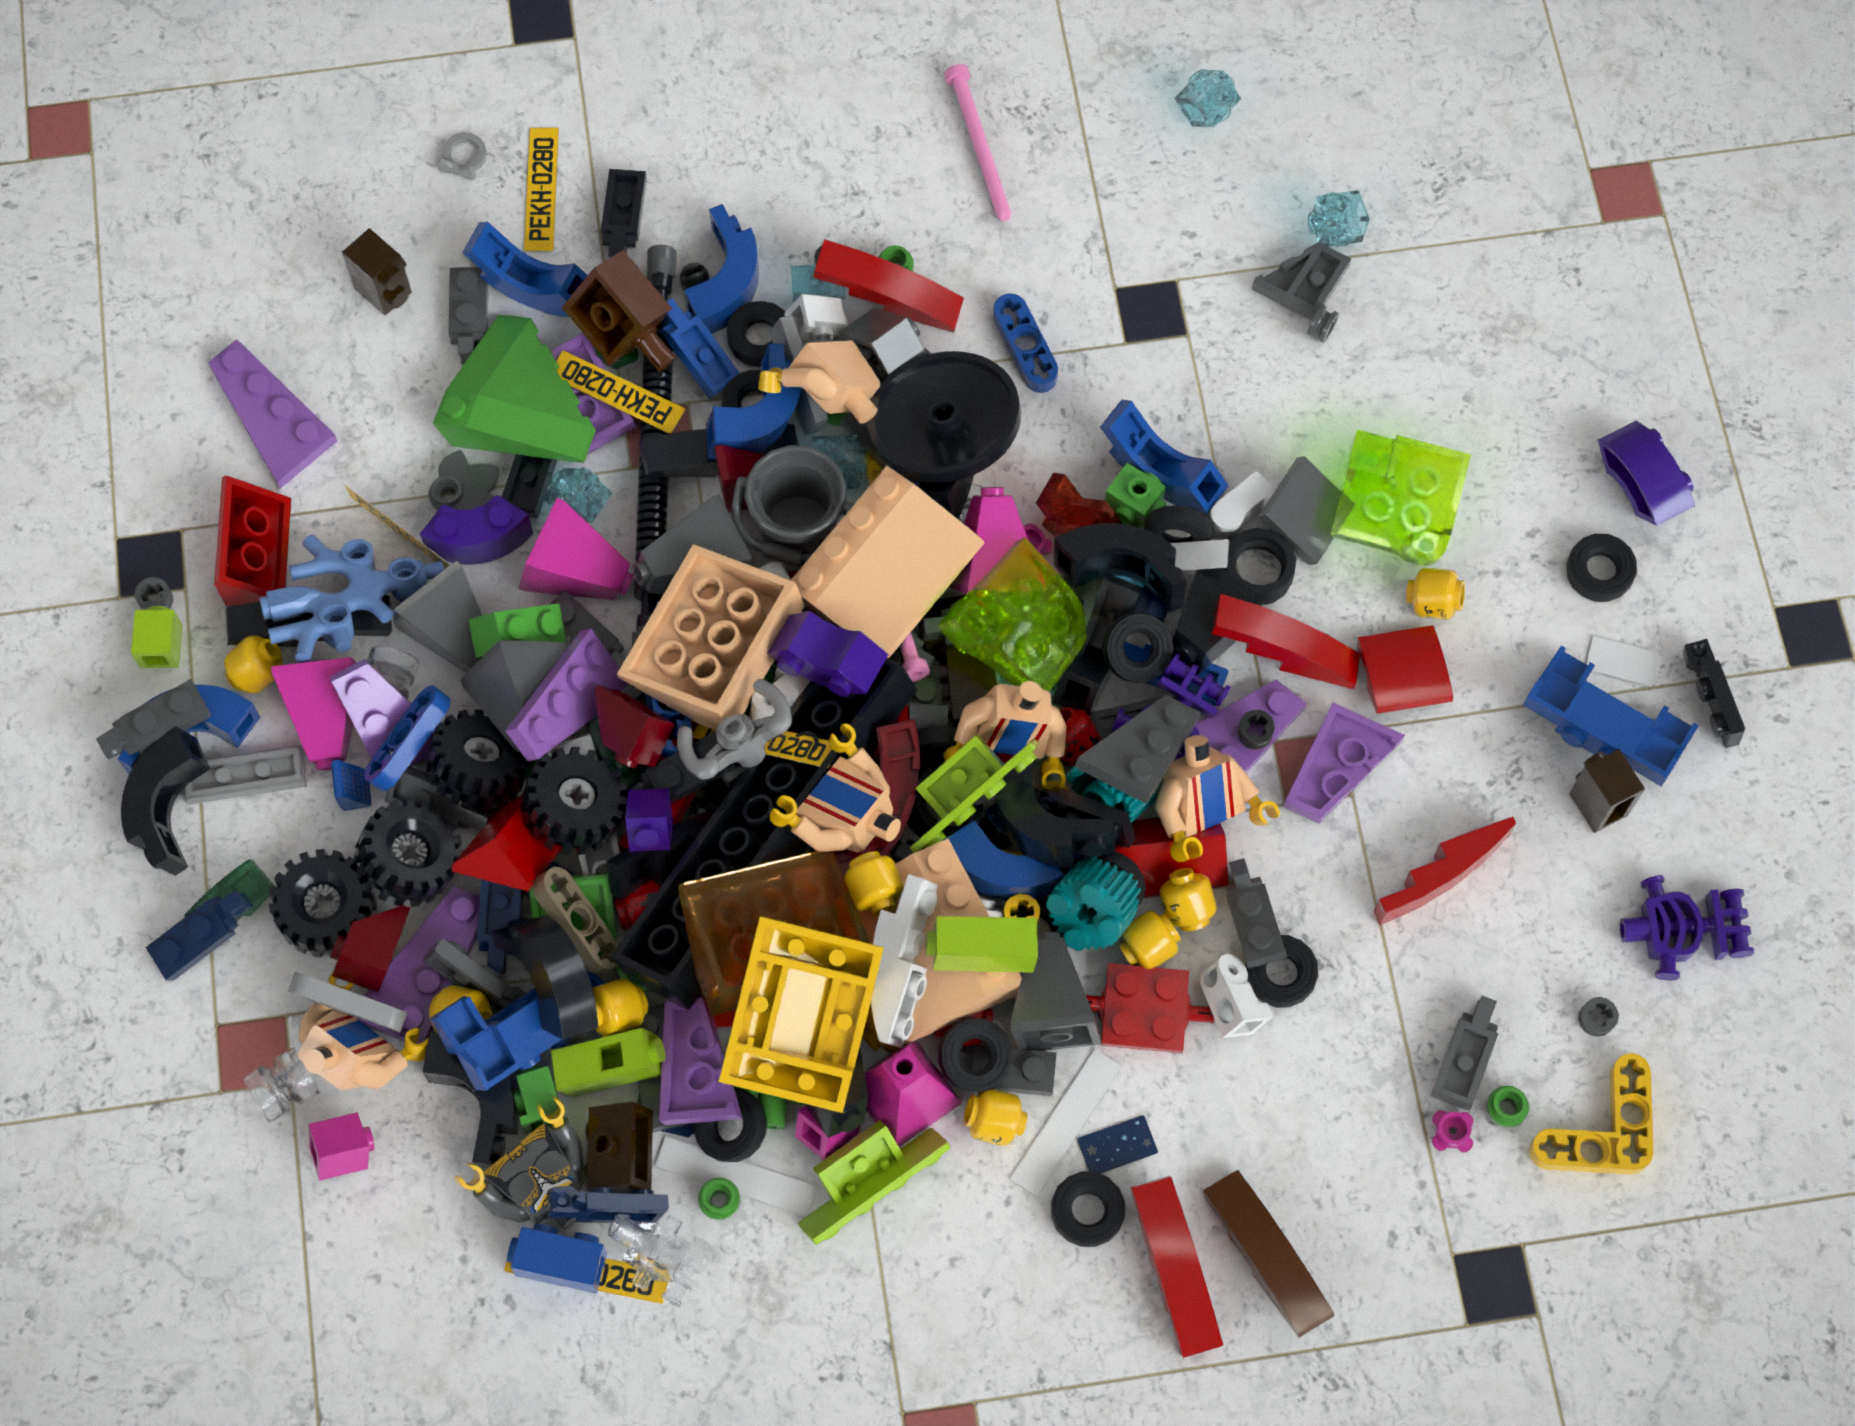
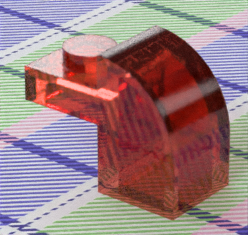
[1035,473,1123,537]

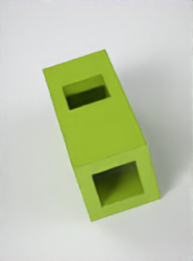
[925,916,1038,973]
[551,1028,665,1097]

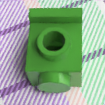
[512,1065,564,1134]

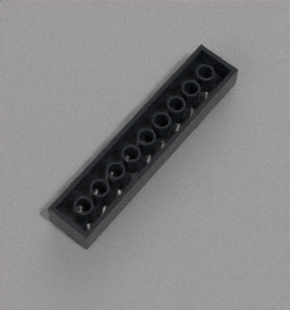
[610,658,917,1011]

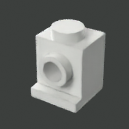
[784,294,847,342]

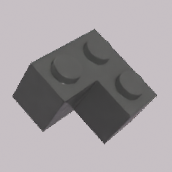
[839,307,931,384]

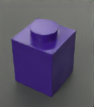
[625,788,673,852]

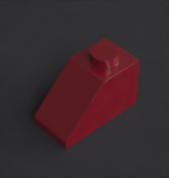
[714,445,762,513]
[594,685,675,768]
[330,905,411,993]

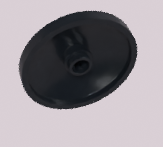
[867,351,1021,483]

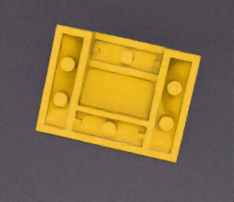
[719,916,884,1113]

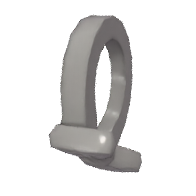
[438,133,487,180]

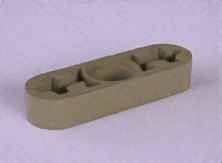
[533,867,619,975]

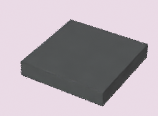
[1259,456,1355,565]

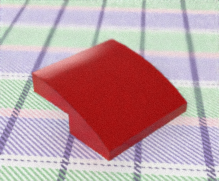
[1357,625,1453,714]

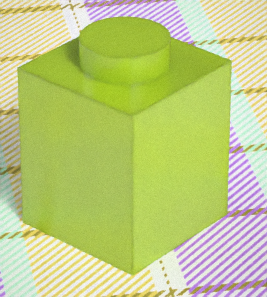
[131,606,183,668]

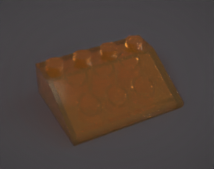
[678,851,870,1016]

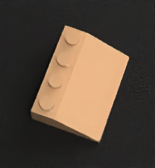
[791,466,985,658]
[617,544,805,731]
[835,839,1022,1044]

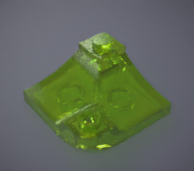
[1330,430,1471,566]
[937,537,1087,692]

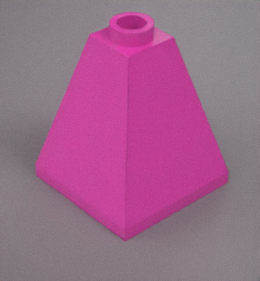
[947,487,1044,594]
[518,498,634,600]
[271,657,357,770]
[864,1040,962,1147]

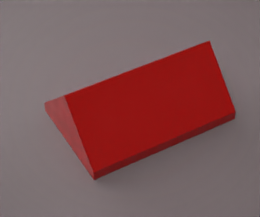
[214,475,291,606]
[452,795,562,891]
[1115,817,1229,898]

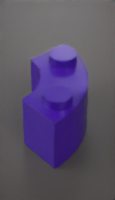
[1598,421,1695,526]
[420,495,533,565]
[767,611,889,697]

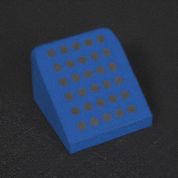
[331,760,372,811]

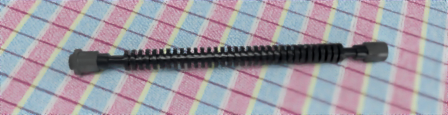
[627,245,677,656]

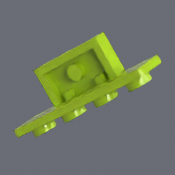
[910,734,1039,853]
[798,1120,950,1245]

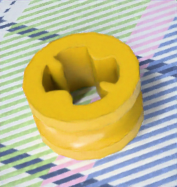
[1003,894,1040,926]

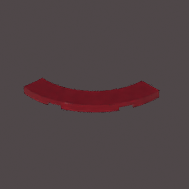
[788,719,920,915]

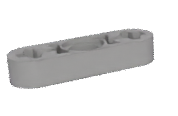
[287,972,408,1033]

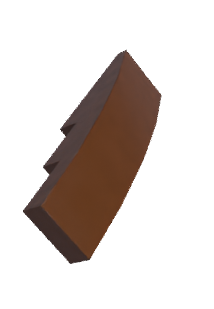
[1203,1170,1334,1338]

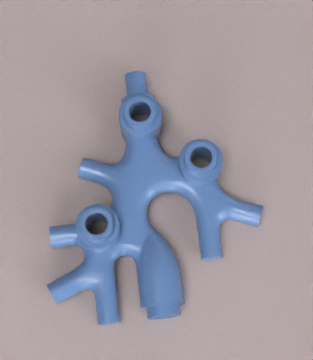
[259,535,444,663]

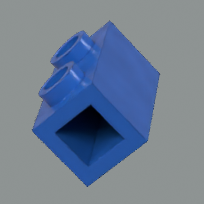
[507,1223,607,1293]

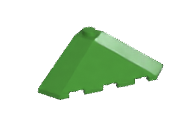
[433,315,596,463]

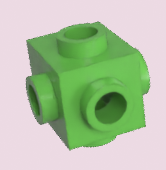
[1104,463,1166,529]

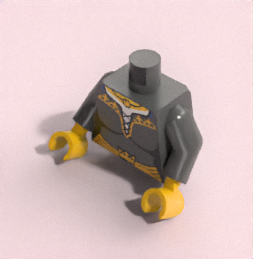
[455,1096,584,1230]

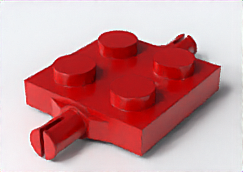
[1086,963,1214,1054]

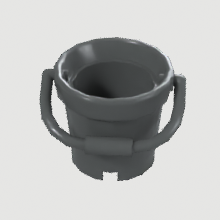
[732,445,854,565]

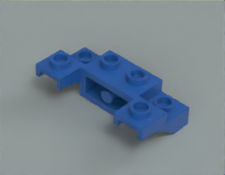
[1523,645,1699,787]
[430,971,605,1091]

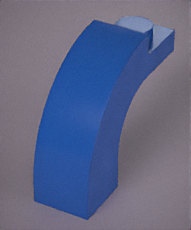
[684,204,759,334]
[462,221,588,317]
[706,343,801,459]
[1100,399,1229,514]
[117,684,261,774]
[943,820,1084,900]

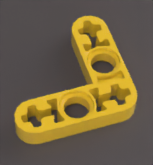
[1529,1053,1654,1175]

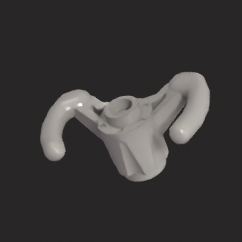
[677,679,792,780]

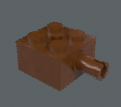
[561,250,677,373]

